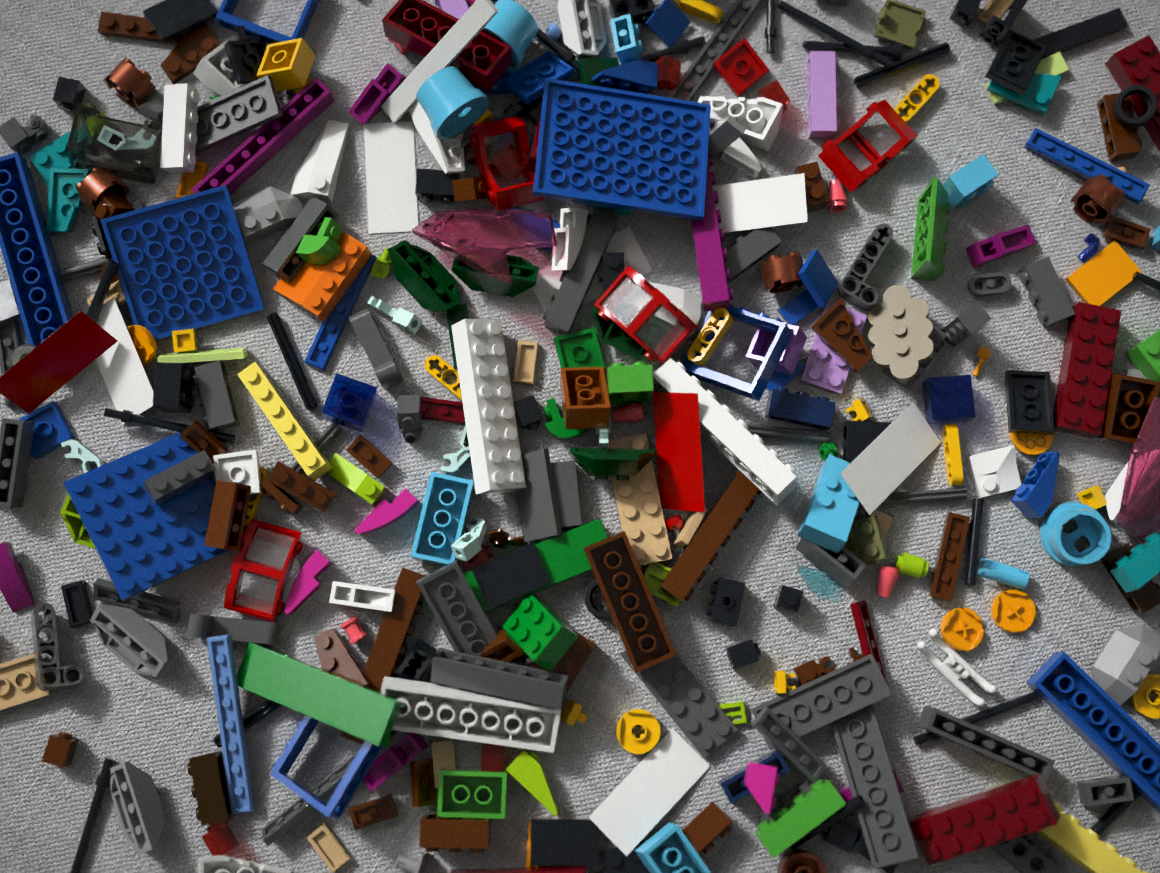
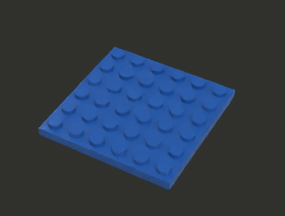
[100,185,266,340]
[63,432,243,601]

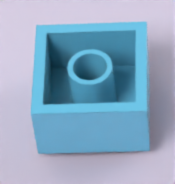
[943,154,999,210]

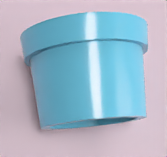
[481,0,538,72]
[416,66,489,140]
[1040,502,1111,566]

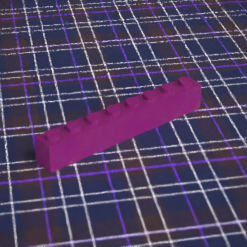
[191,77,335,195]
[691,154,733,312]

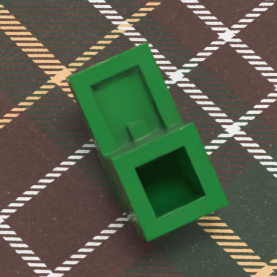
[544,398,585,441]

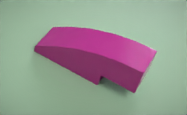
[354,489,420,535]
[284,549,332,615]

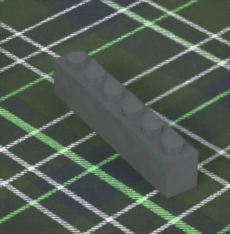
[543,208,618,335]
[431,648,569,710]
[917,706,1055,782]

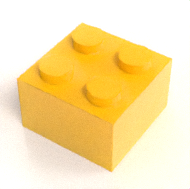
[256,38,315,92]

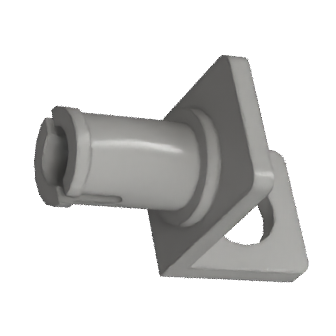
[395,852,429,873]

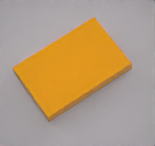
[1065,240,1142,306]

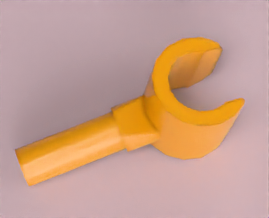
[972,346,991,377]

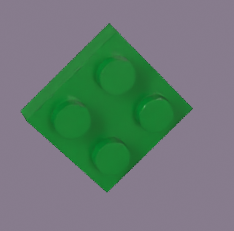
[554,327,605,370]

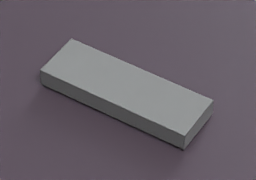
[708,116,746,159]

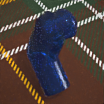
[1077,233,1100,264]

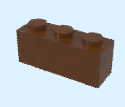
[1097,93,1142,162]
[267,460,336,513]
[204,480,251,551]

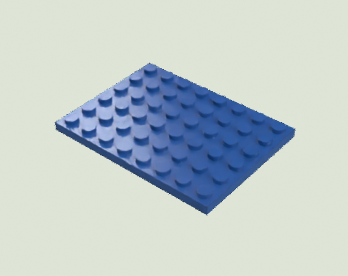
[532,78,711,221]

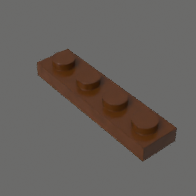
[97,12,183,45]
[928,512,971,602]

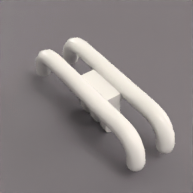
[917,629,997,707]

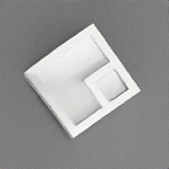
[967,445,1022,498]

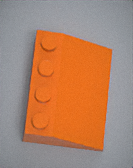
[273,232,372,322]

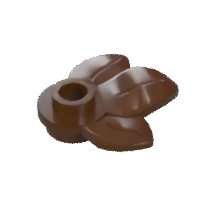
[489,529,528,548]

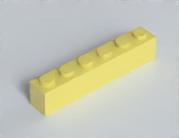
[237,362,332,481]

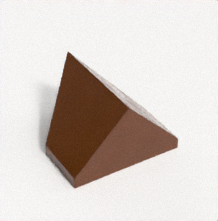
[480,629,530,663]

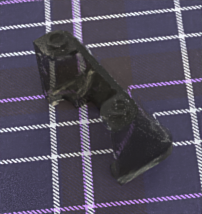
[66,103,163,184]

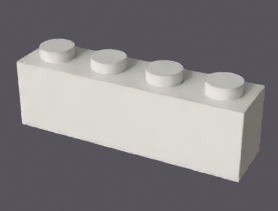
[160,84,199,173]

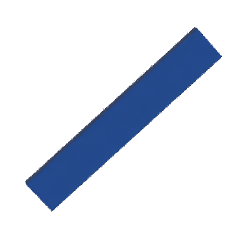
[1024,128,1150,205]
[304,255,377,371]

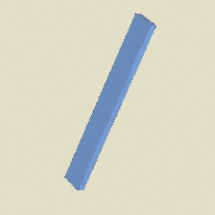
[207,634,255,814]

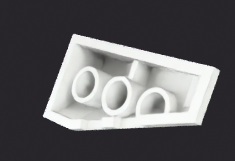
[698,97,783,151]
[291,120,349,203]

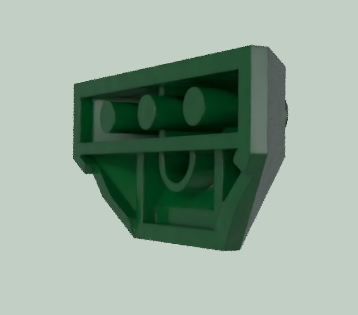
[388,240,461,312]
[451,250,540,297]
[591,292,672,360]
[568,448,657,481]

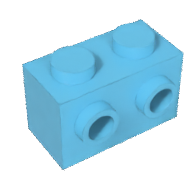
[610,14,644,65]

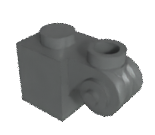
[0,115,48,154]
[397,395,423,444]

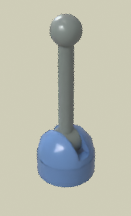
[523,22,563,61]

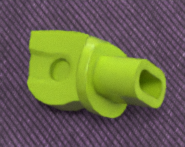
[370,247,392,278]

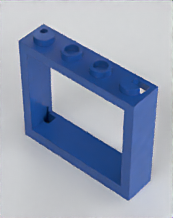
[216,0,320,44]
[682,303,793,401]
[270,715,383,819]

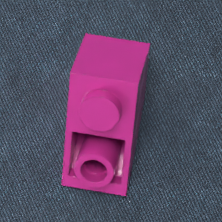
[744,761,780,814]

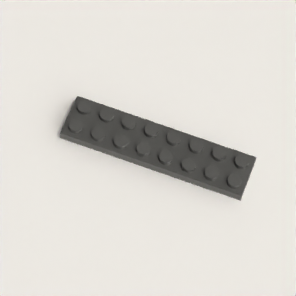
[831,705,919,869]

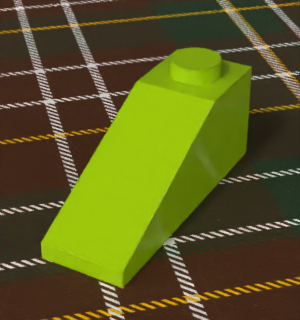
[326,453,388,507]
[506,749,558,816]

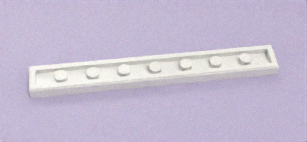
[381,0,499,123]

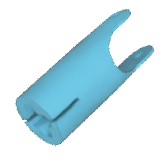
[978,558,1030,590]

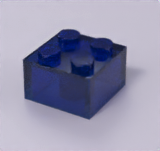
[321,373,377,433]
[922,375,976,424]

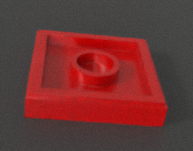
[712,38,770,97]

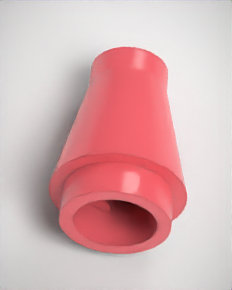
[827,179,848,213]
[612,401,645,423]
[877,564,900,598]

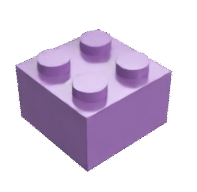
[746,324,807,375]

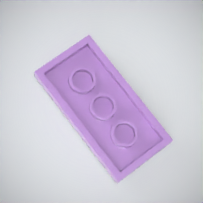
[800,302,867,395]

